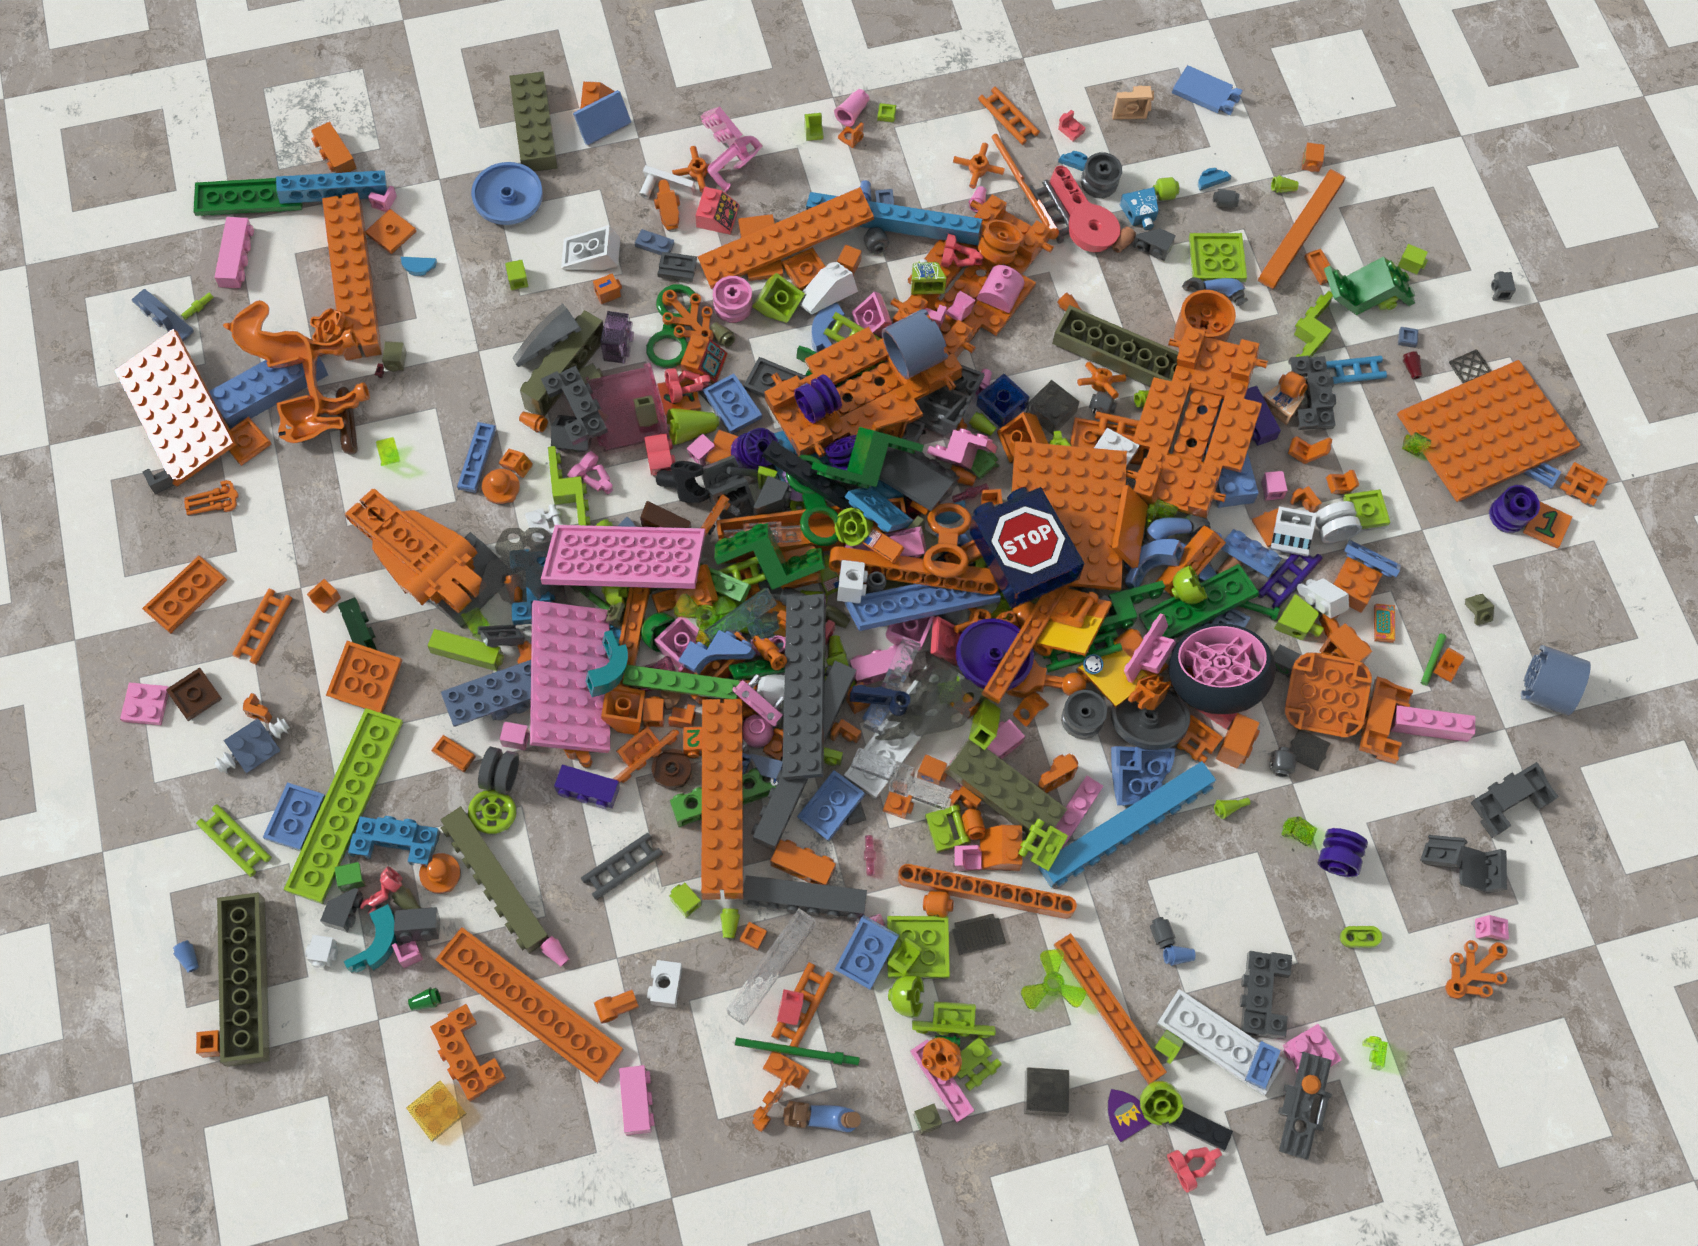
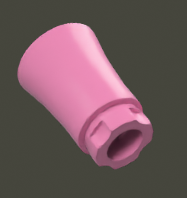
[834,89,869,127]

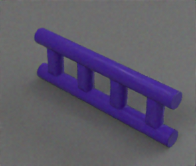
[1258,554,1323,609]

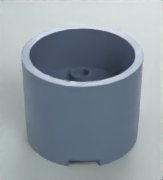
[882,309,948,379]
[1521,645,1591,716]

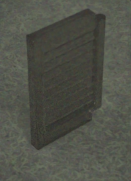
[952,913,1006,955]

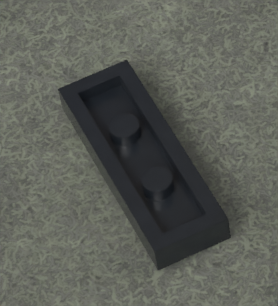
[1166,1107,1233,1152]

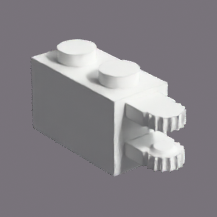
[1297,578,1349,618]

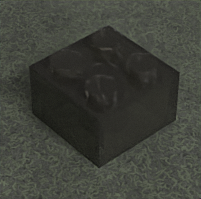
[1026,380,1080,436]
[1024,1067,1069,1117]

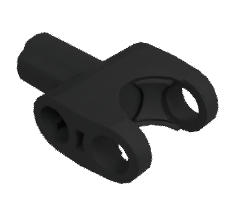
[656,461,710,503]

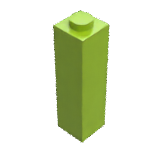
[428,629,504,671]
[969,698,1001,750]

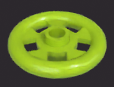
[468,789,516,834]

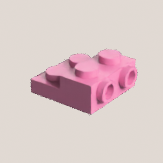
[1283,1024,1342,1072]

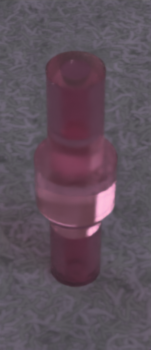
[952,483,989,503]
[864,835,876,876]

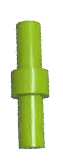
[181,292,214,320]

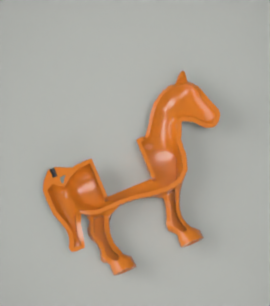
[223,300,370,443]

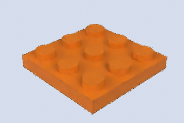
[326,641,403,713]

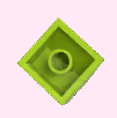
[752,273,805,323]

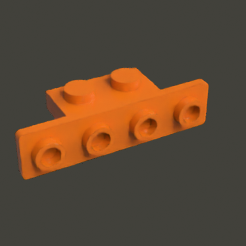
[613,726,679,783]

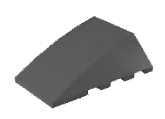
[512,303,582,367]
[916,364,985,436]

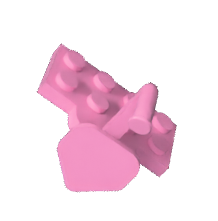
[700,106,763,193]

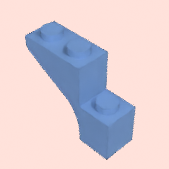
[678,630,756,675]

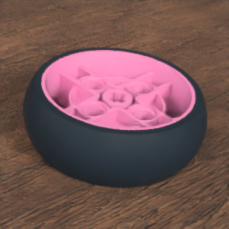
[1169,623,1276,714]

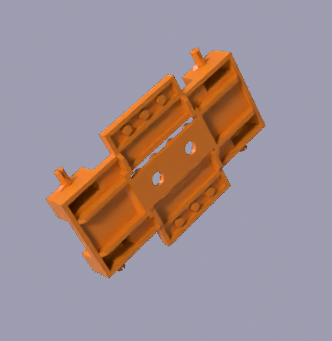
[890,194,1054,358]
[764,307,962,457]
[1126,326,1268,519]

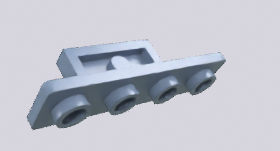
[132,289,194,341]

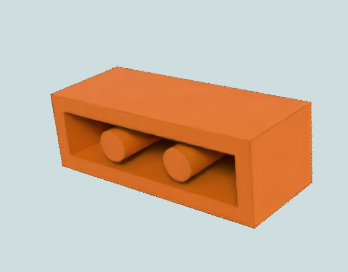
[311,121,357,173]
[770,839,836,885]

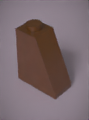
[640,501,691,528]

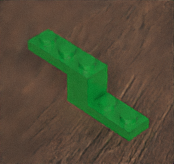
[1096,580,1165,636]

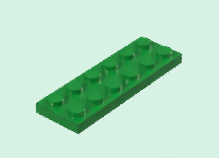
[193,178,302,216]
[1139,564,1259,639]

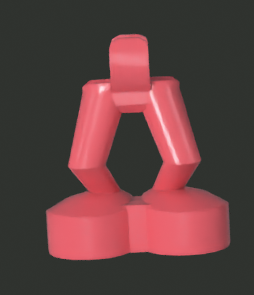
[941,234,984,268]
[664,368,710,403]
[360,866,403,915]
[1167,1147,1222,1193]

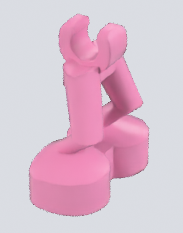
[568,451,613,494]

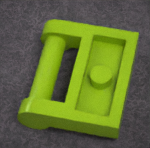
[925,804,971,853]

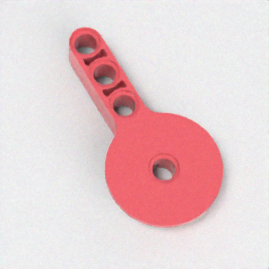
[1050,165,1120,252]

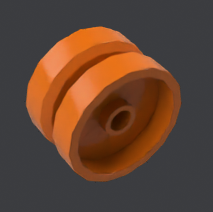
[978,220,1023,264]

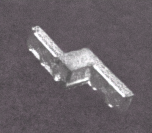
[863,636,921,735]
[851,748,952,810]

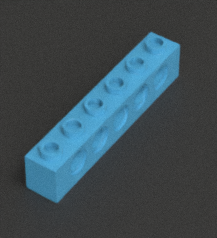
[276,170,387,204]

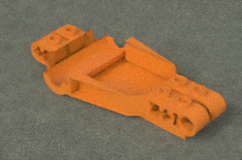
[344,489,487,613]

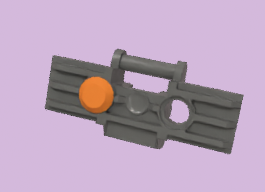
[1278,1052,1332,1160]

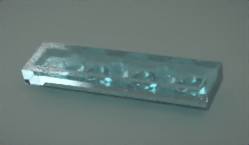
[704,588,777,643]

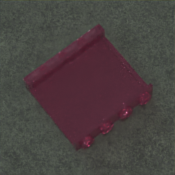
[585,363,669,452]

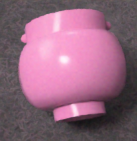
[743,715,774,748]

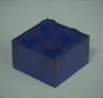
[976,373,1030,428]

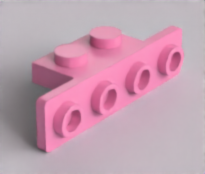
[1124,614,1176,683]

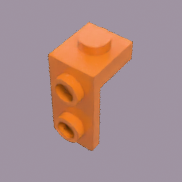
[1288,436,1333,464]

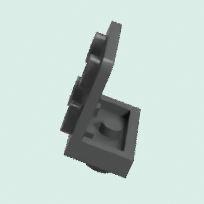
[1459,846,1507,894]

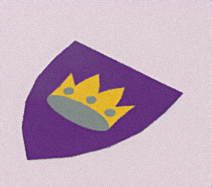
[1108,1089,1151,1142]

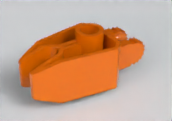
[654,179,680,230]
[1128,674,1172,710]

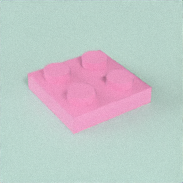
[120,683,169,725]

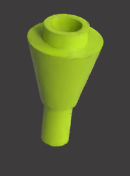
[1214,797,1250,819]

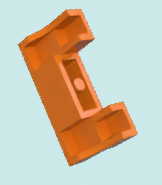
[1359,676,1413,764]
[430,1004,506,1101]

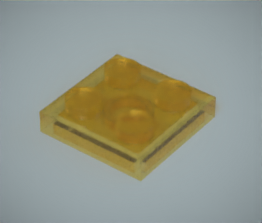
[406,1080,467,1142]

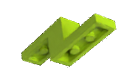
[1291,291,1333,371]
[548,446,591,526]

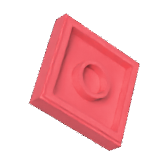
[931,616,962,666]

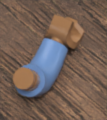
[783,1101,861,1132]

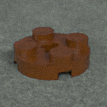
[652,749,692,789]

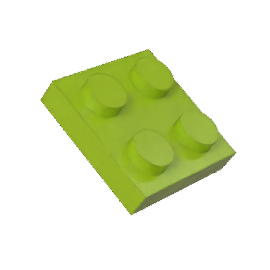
[1343,489,1390,529]

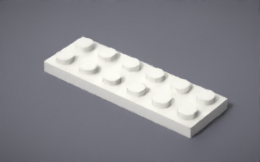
[1157,989,1286,1096]

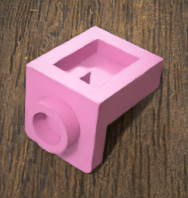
[1475,915,1509,941]

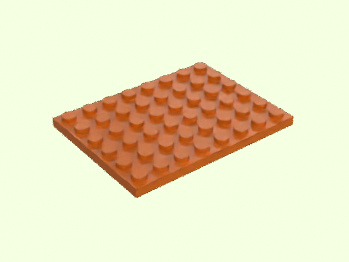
[1397,360,1580,502]
[1006,441,1127,591]

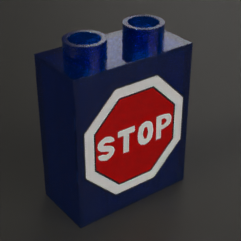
[969,487,1085,609]

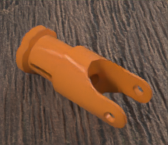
[752,636,787,670]

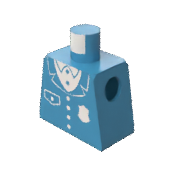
[1120,187,1158,230]

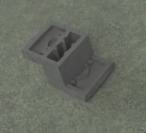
[701,455,755,520]

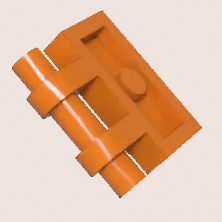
[1560,462,1608,506]
[1176,715,1223,763]

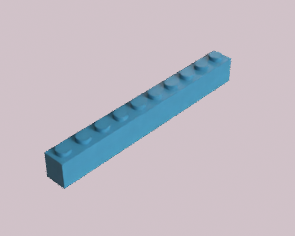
[806,192,983,246]
[1038,761,1216,888]

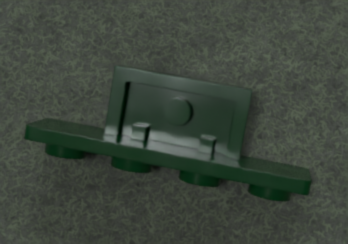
[338,597,377,650]

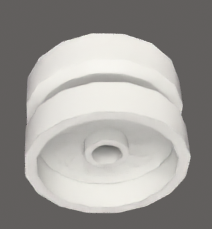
[1315,501,1362,544]

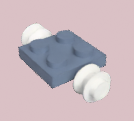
[214,717,290,774]

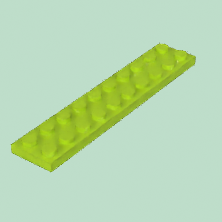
[283,708,403,904]

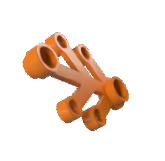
[662,290,714,341]
[1445,940,1508,999]
[752,1065,800,1132]

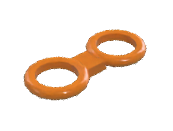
[923,503,972,578]

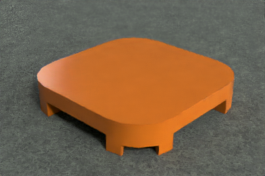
[1285,652,1372,737]

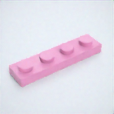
[1055,776,1103,850]
[910,1039,975,1123]

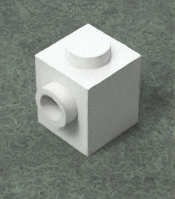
[305,935,338,968]

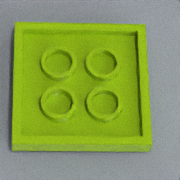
[1189,233,1247,282]
[887,916,950,978]

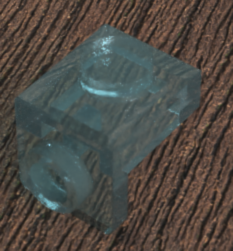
[746,619,780,639]

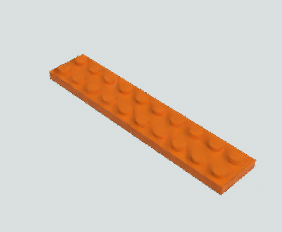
[697,187,874,289]
[435,927,624,1084]

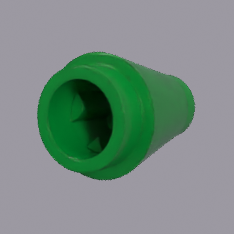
[408,987,441,1011]

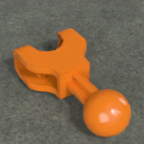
[1006,659,1086,698]

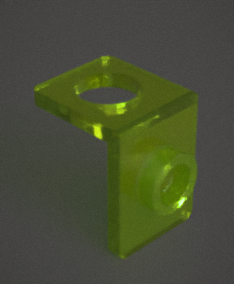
[376,437,401,466]

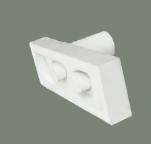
[639,165,696,199]

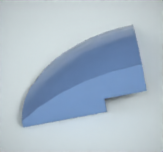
[1111,746,1175,805]

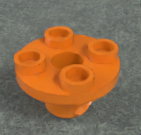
[482,469,520,504]
[419,853,461,894]
[922,1037,962,1081]

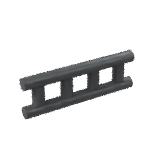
[1029,179,1070,244]
[581,832,663,900]

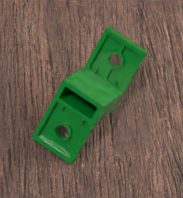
[1324,256,1415,315]
[811,427,924,489]
[714,523,825,590]

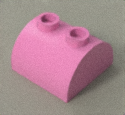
[977,265,1024,313]
[852,292,892,338]
[654,614,710,668]
[886,616,935,651]

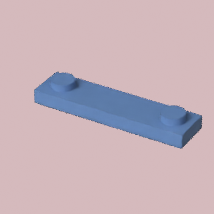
[457,422,497,493]

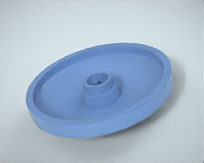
[471,162,543,225]

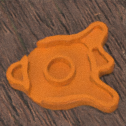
[310,308,345,357]

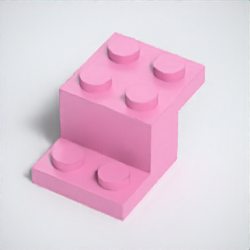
[927,428,997,470]

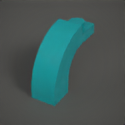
[585,630,628,697]
[344,904,397,973]

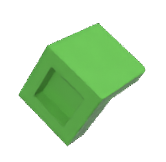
[335,862,366,892]

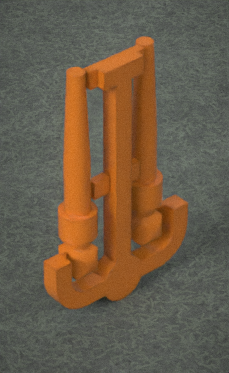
[184,480,238,515]

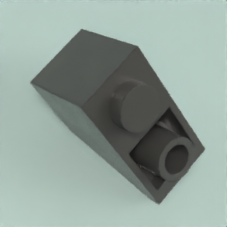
[1133,228,1176,261]
[320,888,363,933]

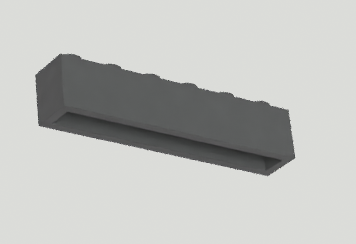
[743,875,867,921]

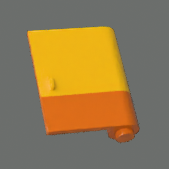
[1033,599,1112,656]
[1077,628,1168,708]

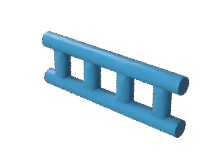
[1326,355,1387,384]

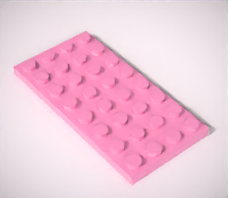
[541,525,706,589]
[530,600,610,753]

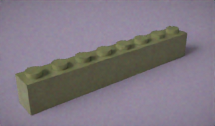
[440,806,549,954]

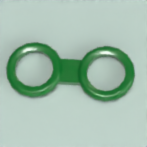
[646,284,698,368]
[786,455,839,546]

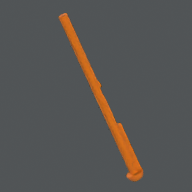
[991,134,1059,240]

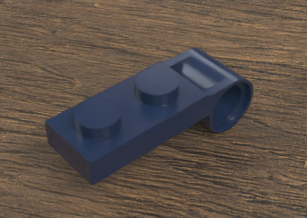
[850,685,911,716]

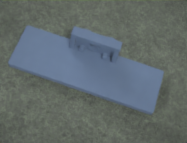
[441,660,531,727]

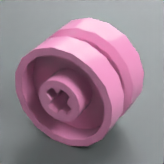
[713,276,752,323]

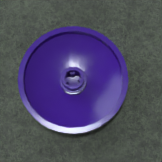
[956,618,1034,690]

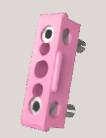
[733,674,784,726]

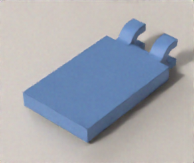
[1172,65,1243,115]

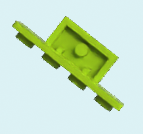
[912,1001,996,1038]

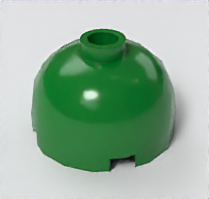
[641,613,675,652]

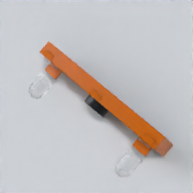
[701,494,740,563]

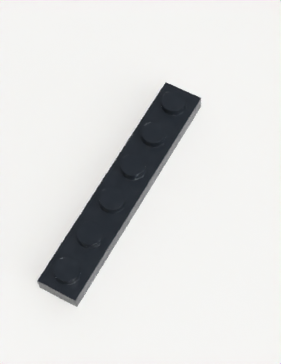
[762,440,854,510]

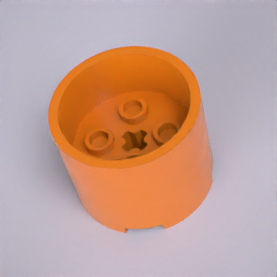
[1174,290,1236,342]

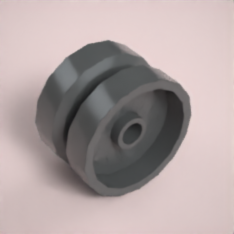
[1081,152,1122,198]
[1061,690,1107,739]
[478,746,519,795]

